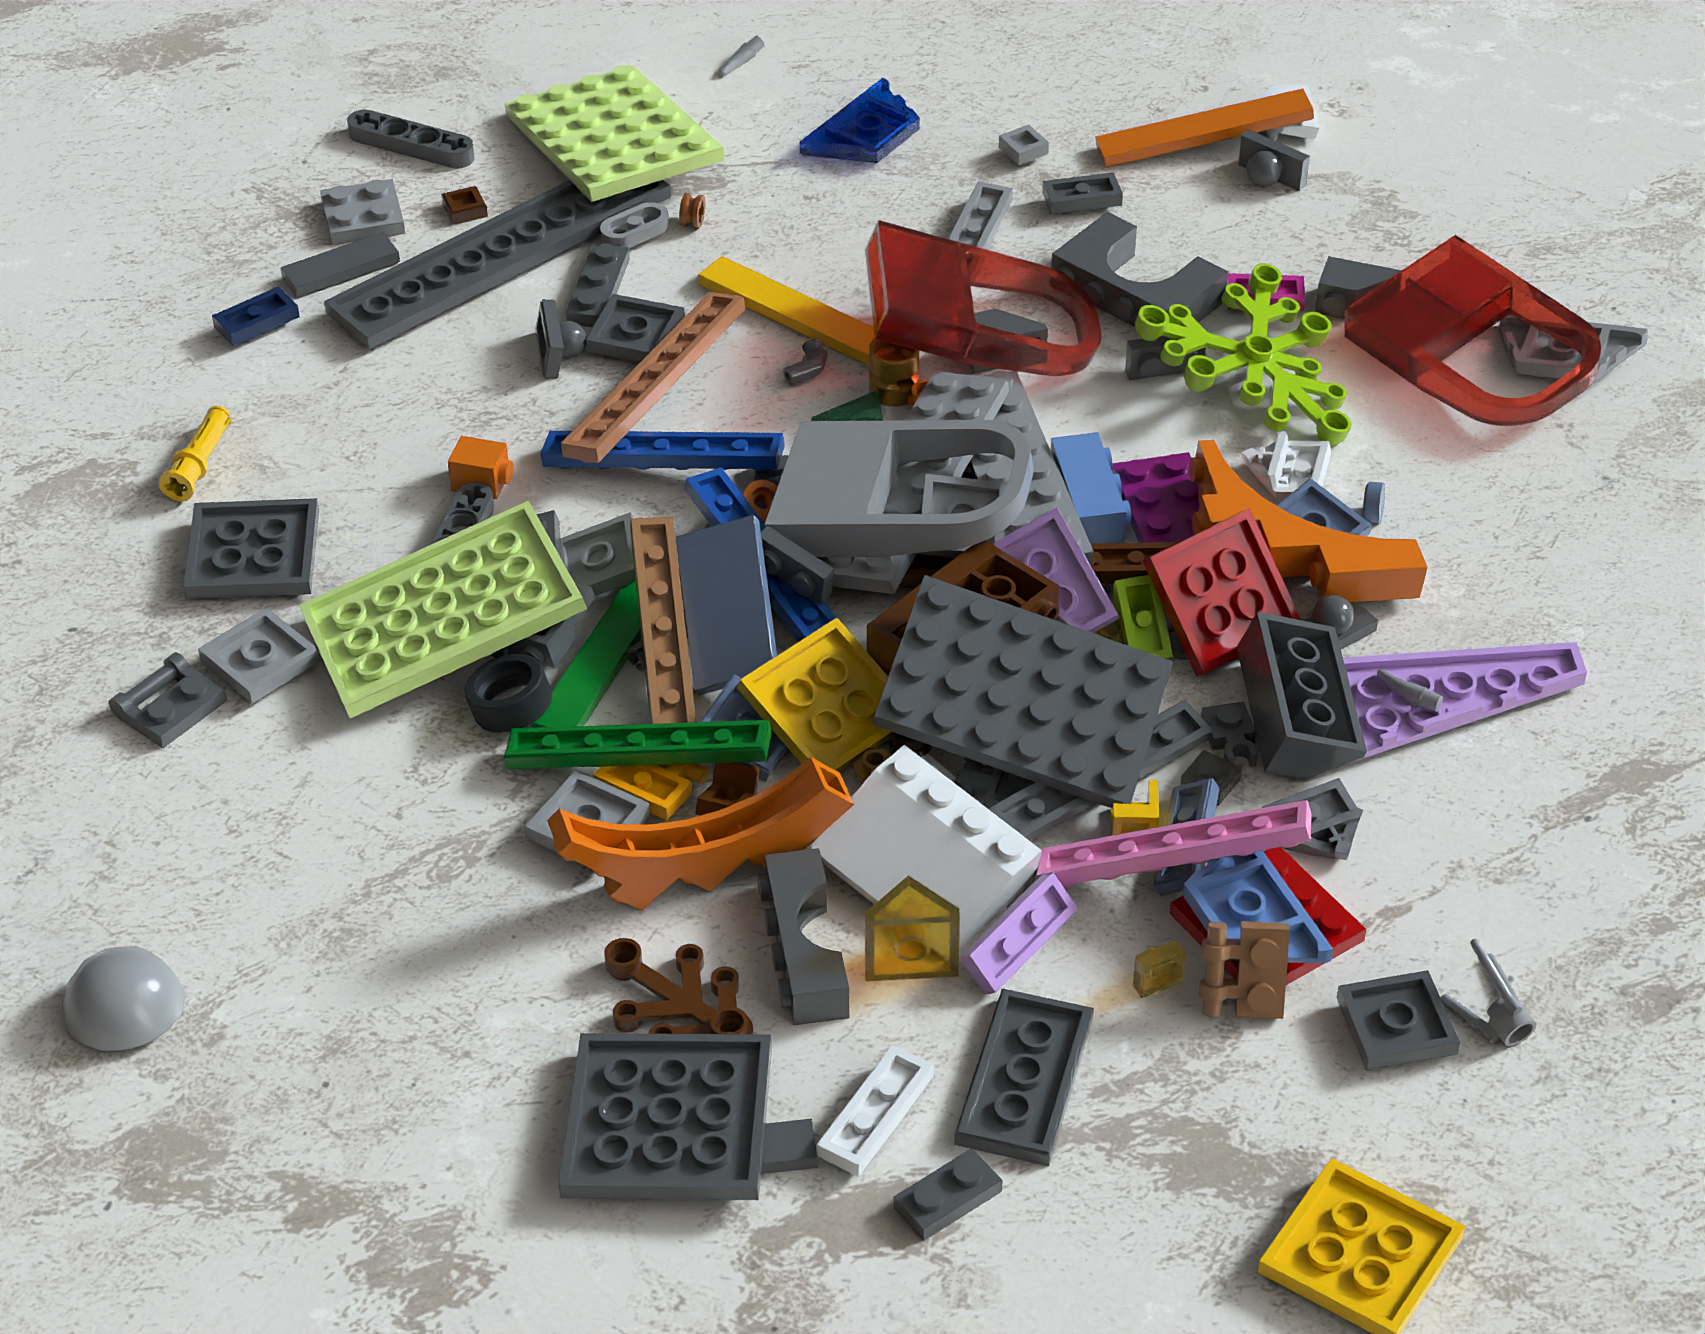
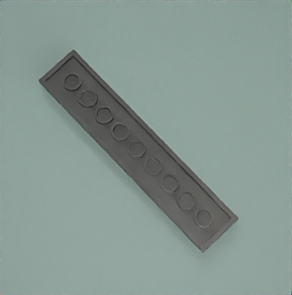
[324,180,671,350]

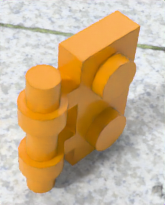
[593,764,710,821]

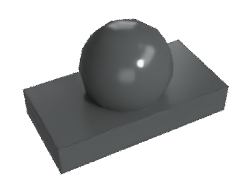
[1238,130,1310,191]
[535,299,587,378]
[1303,595,1378,649]

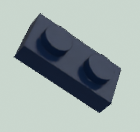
[212,286,300,346]

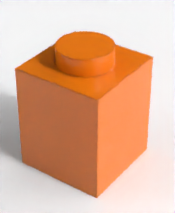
[448,435,514,499]

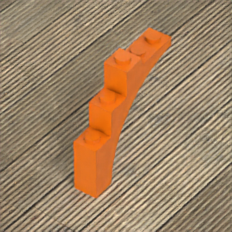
[1189,440,1428,602]
[547,757,854,911]

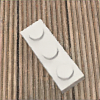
[817,1045,934,1177]

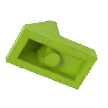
[1113,575,1173,660]

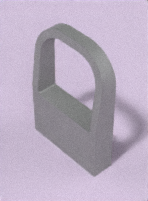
[765,419,1034,557]

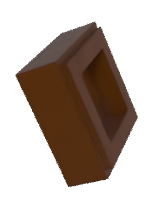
[441,186,488,225]

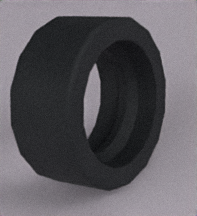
[464,654,552,733]

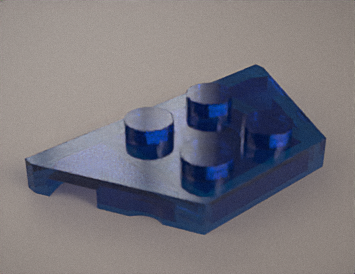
[799,78,920,163]

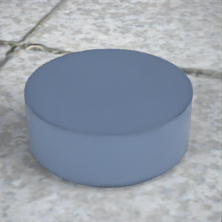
[1363,481,1385,523]

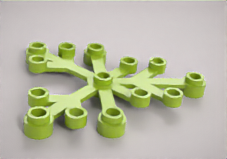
[1134,263,1352,446]

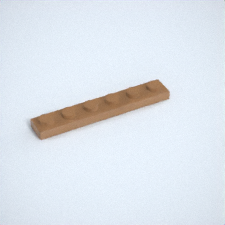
[630,517,696,724]

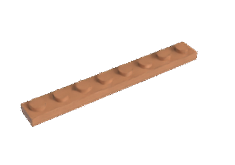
[561,291,745,463]

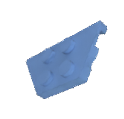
[1183,850,1333,963]

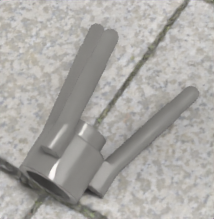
[1441,939,1537,1047]

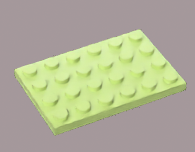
[504,65,725,202]
[299,500,587,718]

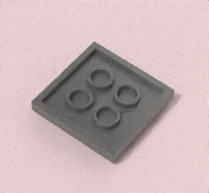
[183,498,319,599]

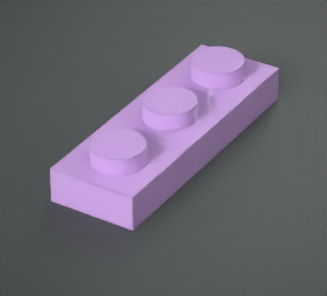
[959,872,1078,995]

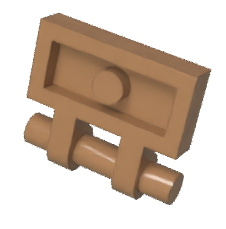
[1199,921,1290,1019]

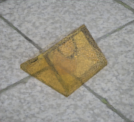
[865,875,960,981]

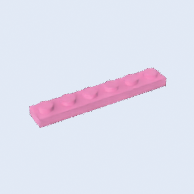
[1037,800,1312,888]

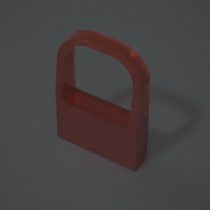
[865,220,1102,376]
[1345,234,1601,426]

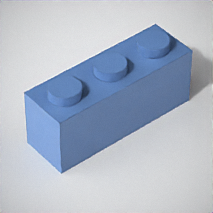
[1050,432,1131,543]

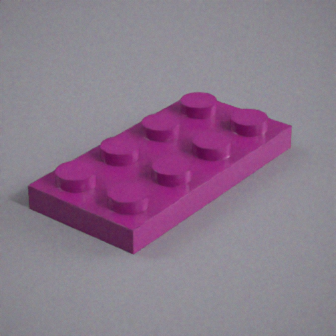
[1112,452,1200,543]

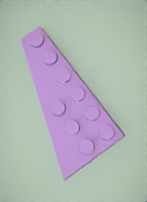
[1343,642,1587,764]

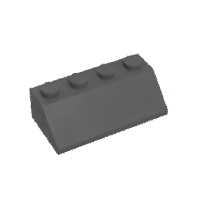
[1237,612,1367,779]

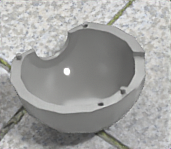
[62,946,186,1051]

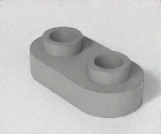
[600,202,669,248]

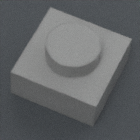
[999,124,1049,165]

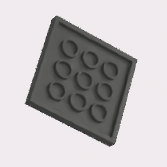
[558,1033,772,1200]

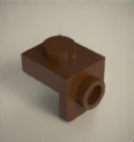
[695,762,760,816]

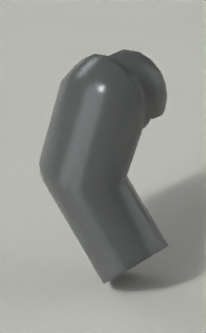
[783,338,828,386]

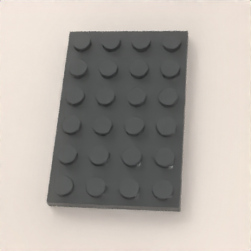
[872,575,1173,809]

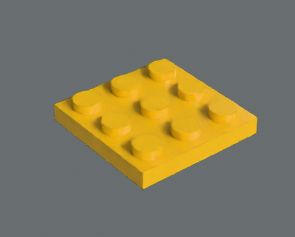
[737,618,892,772]
[1257,1158,1466,1334]

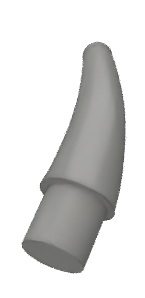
[719,35,765,77]
[1377,669,1443,712]

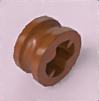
[679,193,706,228]

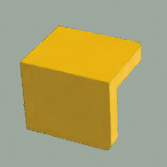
[1111,780,1159,836]

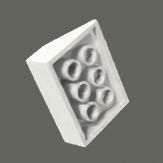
[809,745,1042,961]

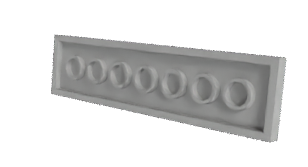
[968,370,1094,565]
[821,372,1009,594]

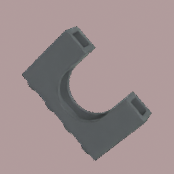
[1050,212,1228,326]

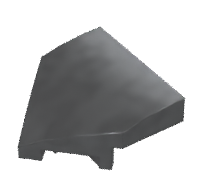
[1262,778,1363,860]

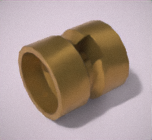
[869,332,920,407]

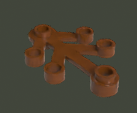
[604,938,754,1034]

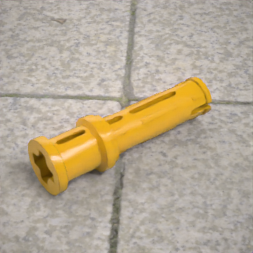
[159,406,232,502]

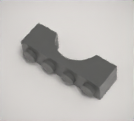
[758,848,850,1025]

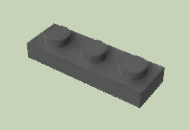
[566,243,630,327]

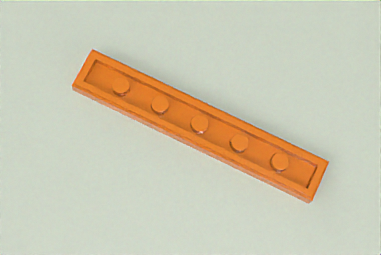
[1095,88,1314,167]

